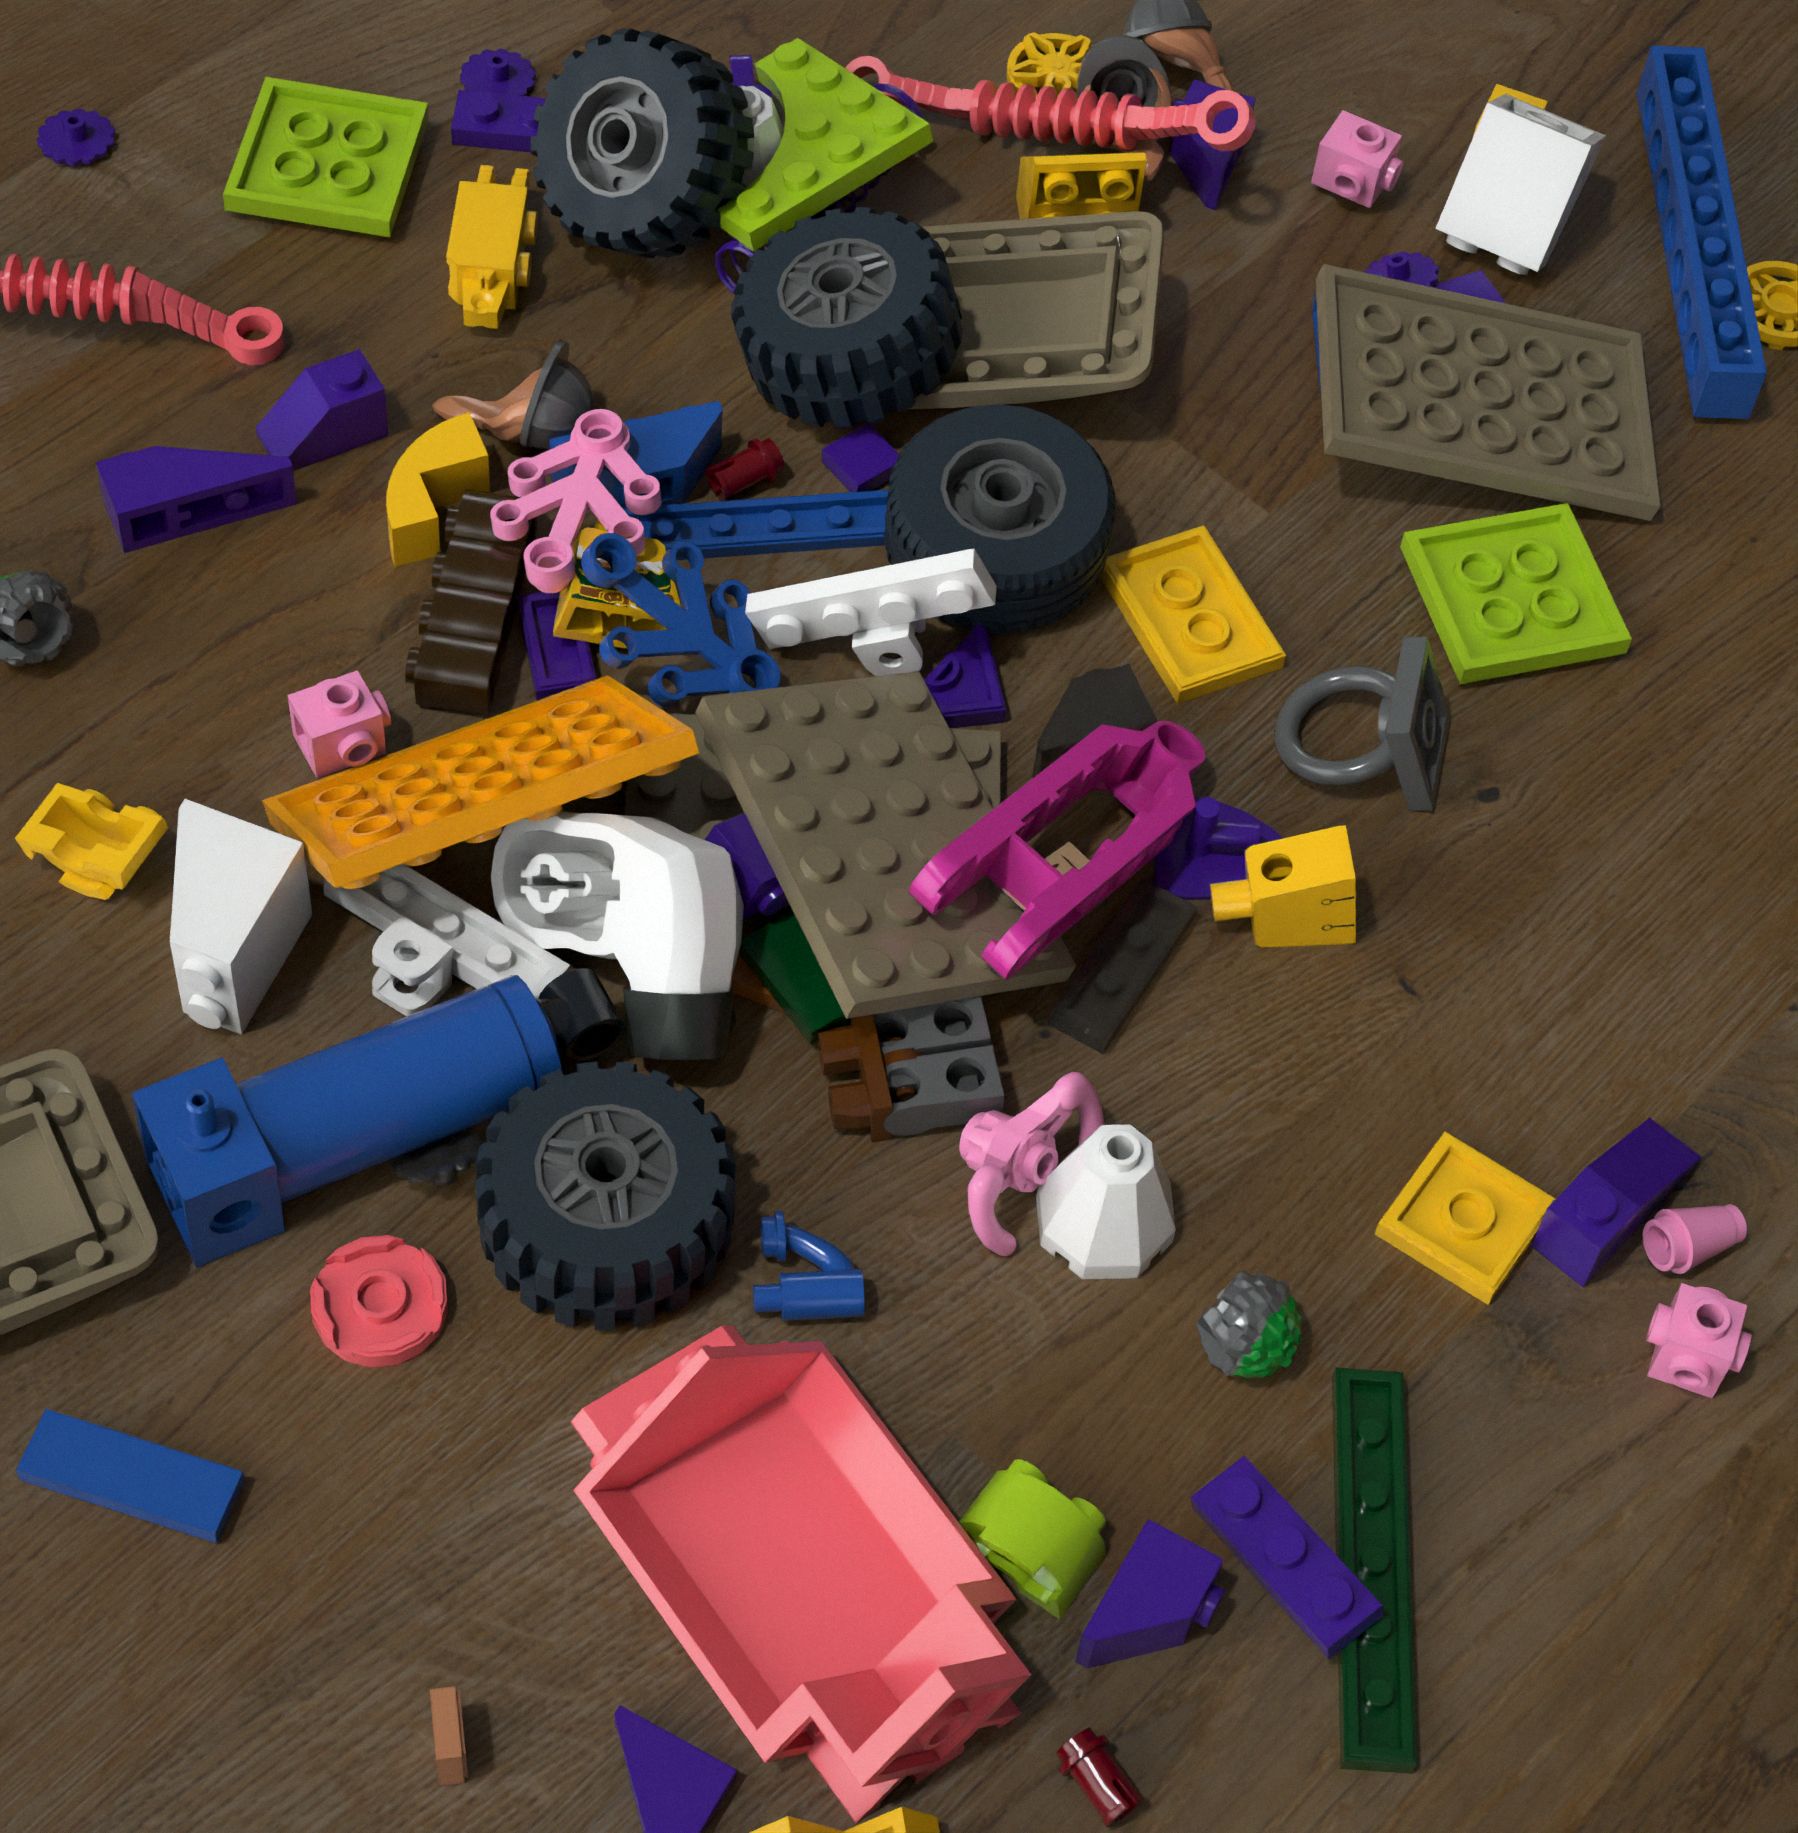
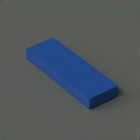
[16,1409,245,1544]

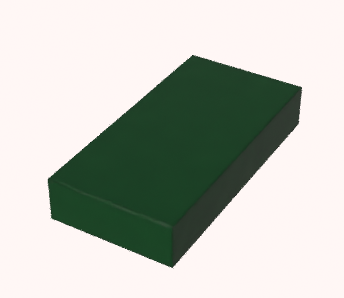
[739,910,851,1045]

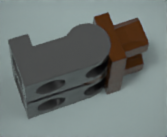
[818,996,1004,1142]

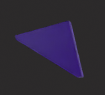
[924,622,1006,728]
[614,1705,737,1833]

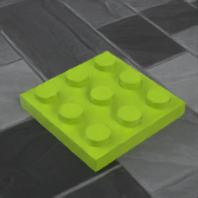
[223,77,429,237]
[1400,503,1632,684]

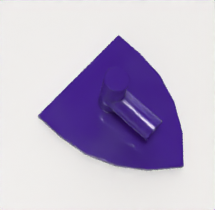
[1155,797,1283,900]

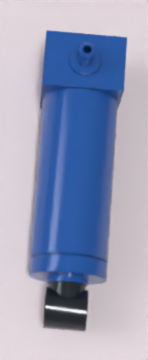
[132,969,626,1268]

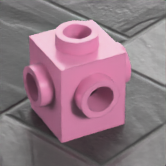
[1311,110,1403,208]
[287,670,391,779]
[1646,1283,1752,1398]

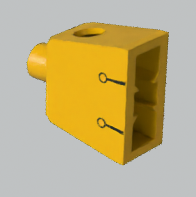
[1210,825,1356,948]

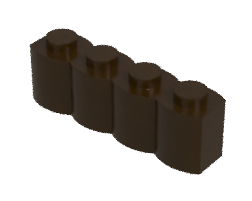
[405,489,537,715]

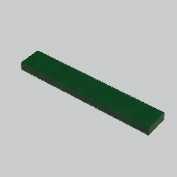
[1332,1367,1417,1774]

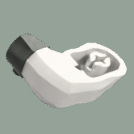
[491,810,744,1060]

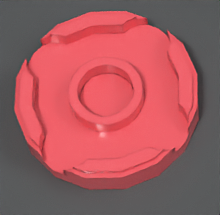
[310,1235,448,1368]

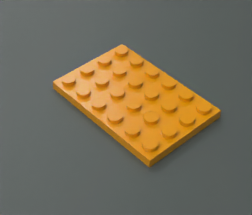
[262,675,699,889]

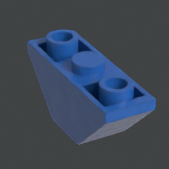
[549,401,723,508]

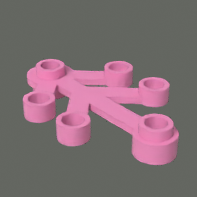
[490,409,662,593]

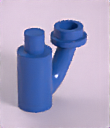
[752,1211,865,1321]

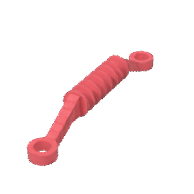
[845,56,1256,152]
[0,254,284,365]

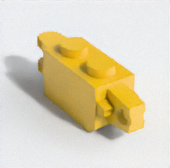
[446,165,538,328]

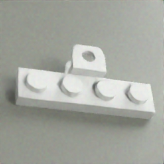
[745,548,997,676]
[324,864,571,1016]

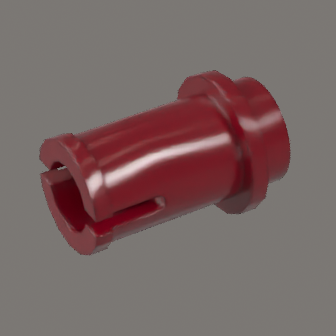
[705,438,785,501]
[1056,1728,1144,1828]

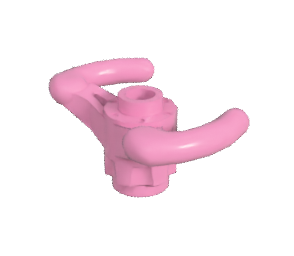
[959,1072,1104,1256]

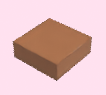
[430,1686,468,1786]

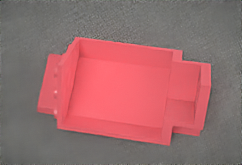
[571,1325,1031,1824]

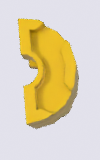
[15,783,168,900]

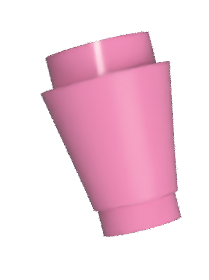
[1643,1204,1747,1274]

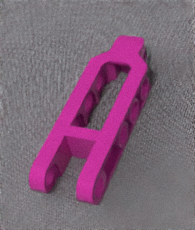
[908,721,1206,980]

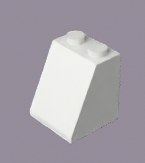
[1435,94,1606,275]
[170,799,312,1035]

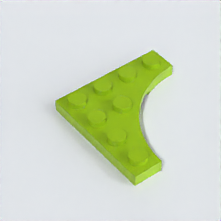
[718,38,933,252]

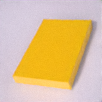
[1101,525,1286,704]

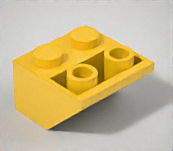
[1016,152,1147,220]

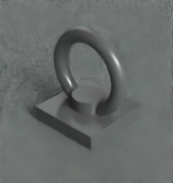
[1274,637,1450,811]

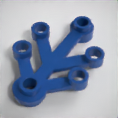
[581,533,780,707]

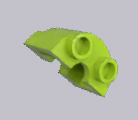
[959,1459,1106,1619]

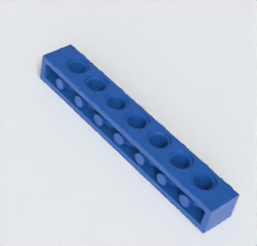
[1636,46,1767,419]

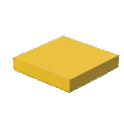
[1375,1131,1556,1305]

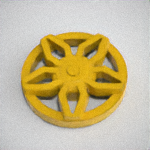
[1006,32,1092,96]
[1747,261,1798,350]

